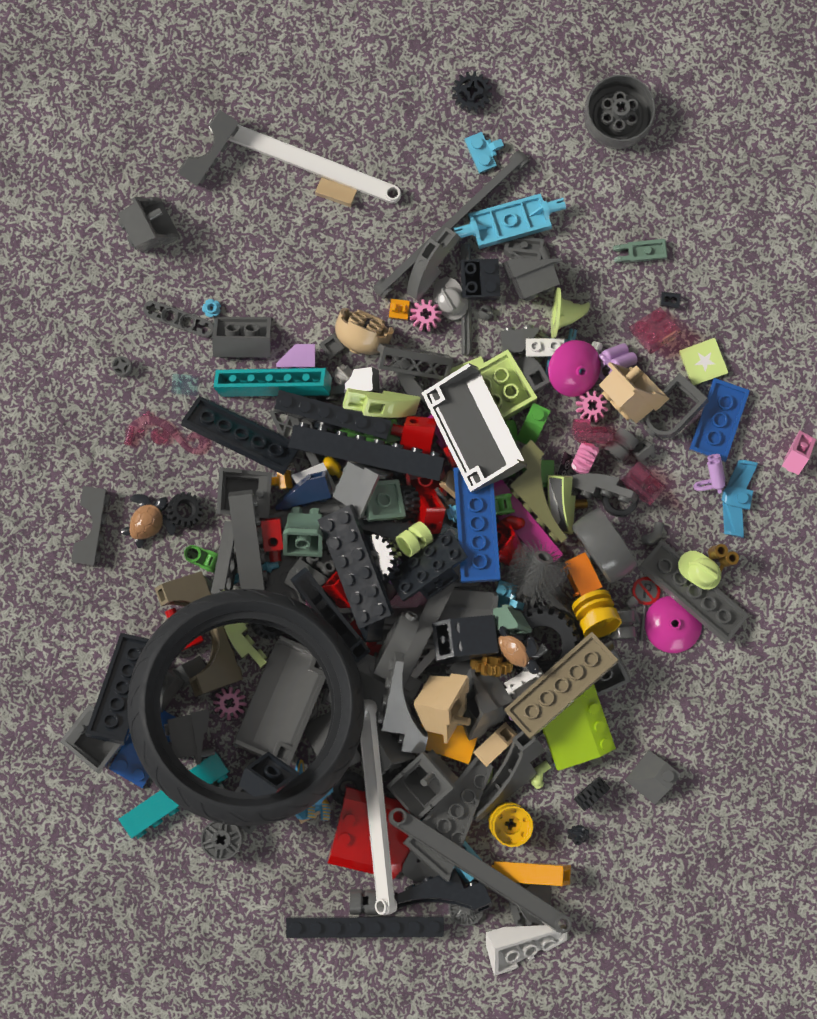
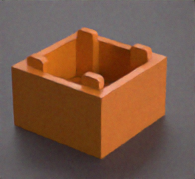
[560,552,602,598]

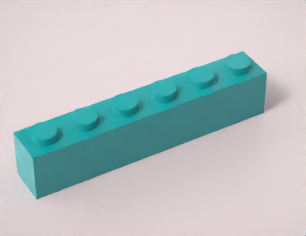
[213,368,332,397]
[118,752,230,839]

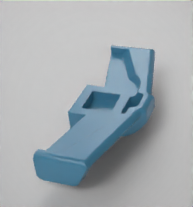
[721,460,758,538]

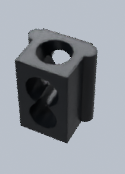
[659,291,681,308]

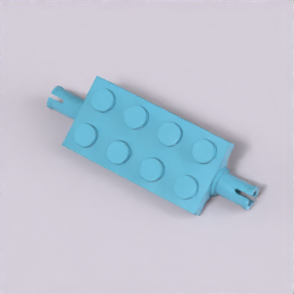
[454,193,566,249]

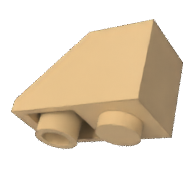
[473,722,517,767]

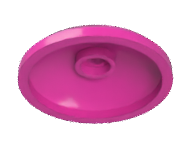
[548,340,601,397]
[644,596,702,653]

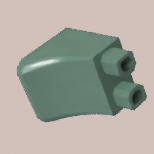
[283,507,322,557]

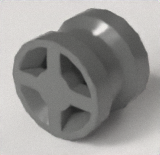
[112,356,132,377]

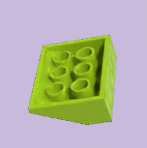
[543,684,616,771]

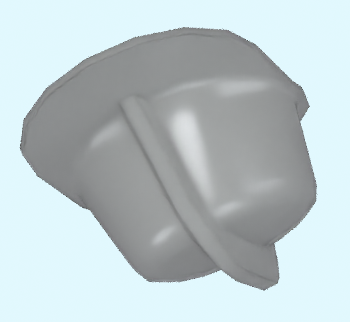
[433,277,468,320]

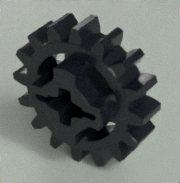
[452,71,492,113]

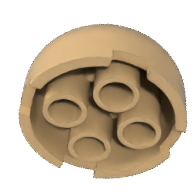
[335,308,394,355]

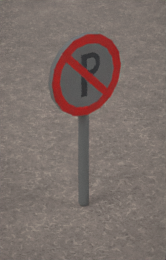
[632,577,661,641]

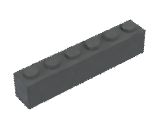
[228,490,269,591]

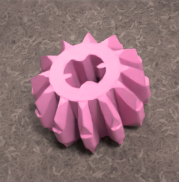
[410,299,442,332]
[576,390,608,423]
[571,441,599,474]
[213,687,247,720]

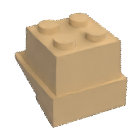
[599,362,669,423]
[414,673,471,743]

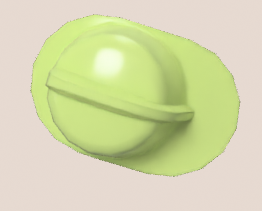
[678,551,721,590]

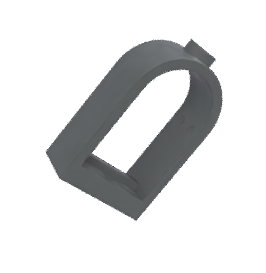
[645,373,709,438]
[374,611,419,679]

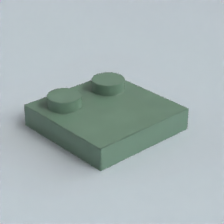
[365,479,406,522]

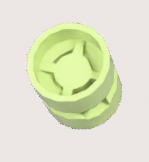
[396,521,433,557]

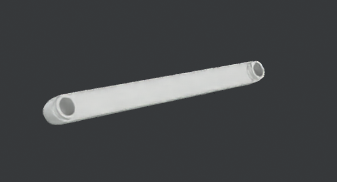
[209,119,401,204]
[360,699,397,915]

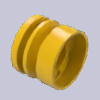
[572,590,622,638]
[488,802,533,847]

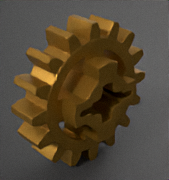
[470,653,513,677]

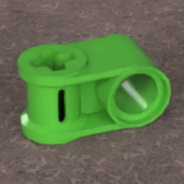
[495,493,515,516]
[184,545,218,574]

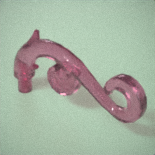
[123,411,208,454]

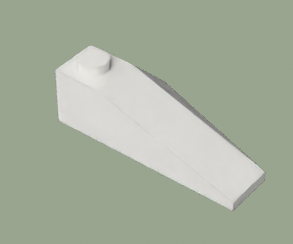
[486,924,567,975]

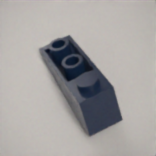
[275,470,333,511]

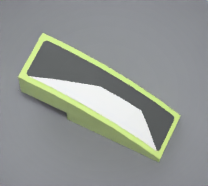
[548,475,576,534]

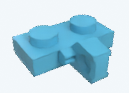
[464,132,504,174]
[496,580,525,611]

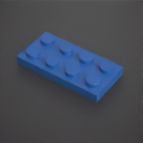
[689,378,750,462]
[109,710,177,788]

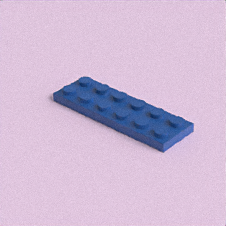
[453,467,500,583]

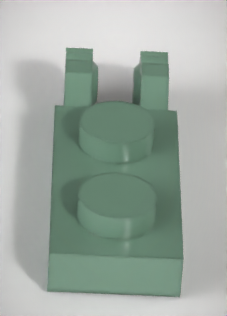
[613,239,668,263]

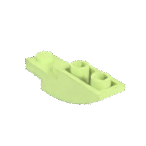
[342,388,421,418]
[224,623,267,668]

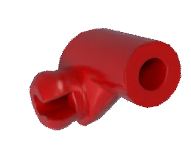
[497,515,525,530]

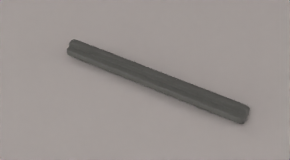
[461,244,472,356]

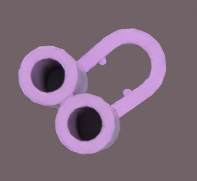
[598,343,637,380]
[693,454,725,494]

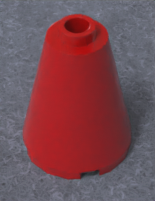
[497,521,528,570]

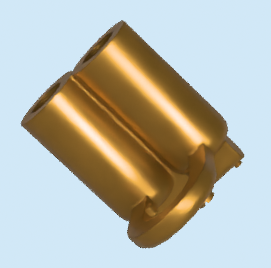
[708,544,739,572]

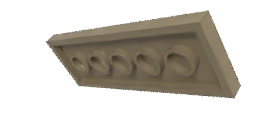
[504,632,619,740]

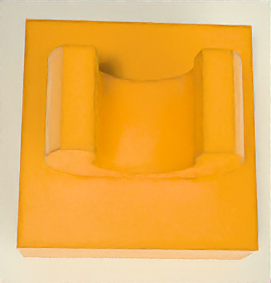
[389,299,410,321]
[271,470,293,490]

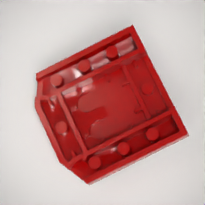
[327,787,410,879]

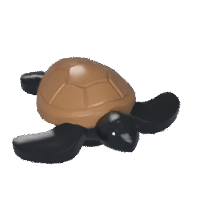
[121,494,176,548]
[498,626,541,674]

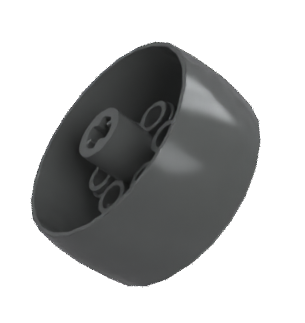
[584,74,656,150]
[572,508,638,583]

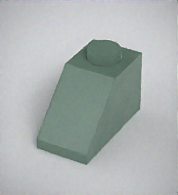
[493,605,532,635]

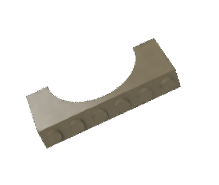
[154,571,243,697]

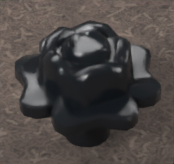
[567,825,590,845]

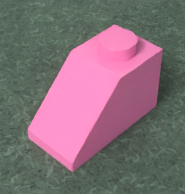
[782,430,816,475]

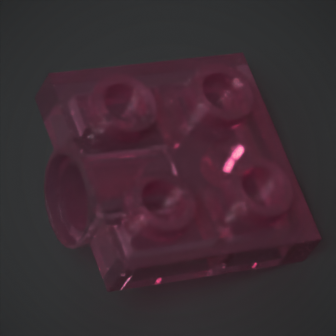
[629,307,682,354]
[571,419,613,444]
[622,461,666,505]

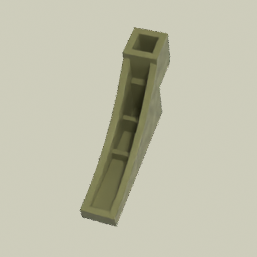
[510,440,567,543]

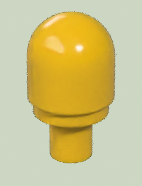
[322,457,343,478]

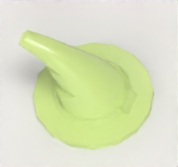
[551,287,590,338]

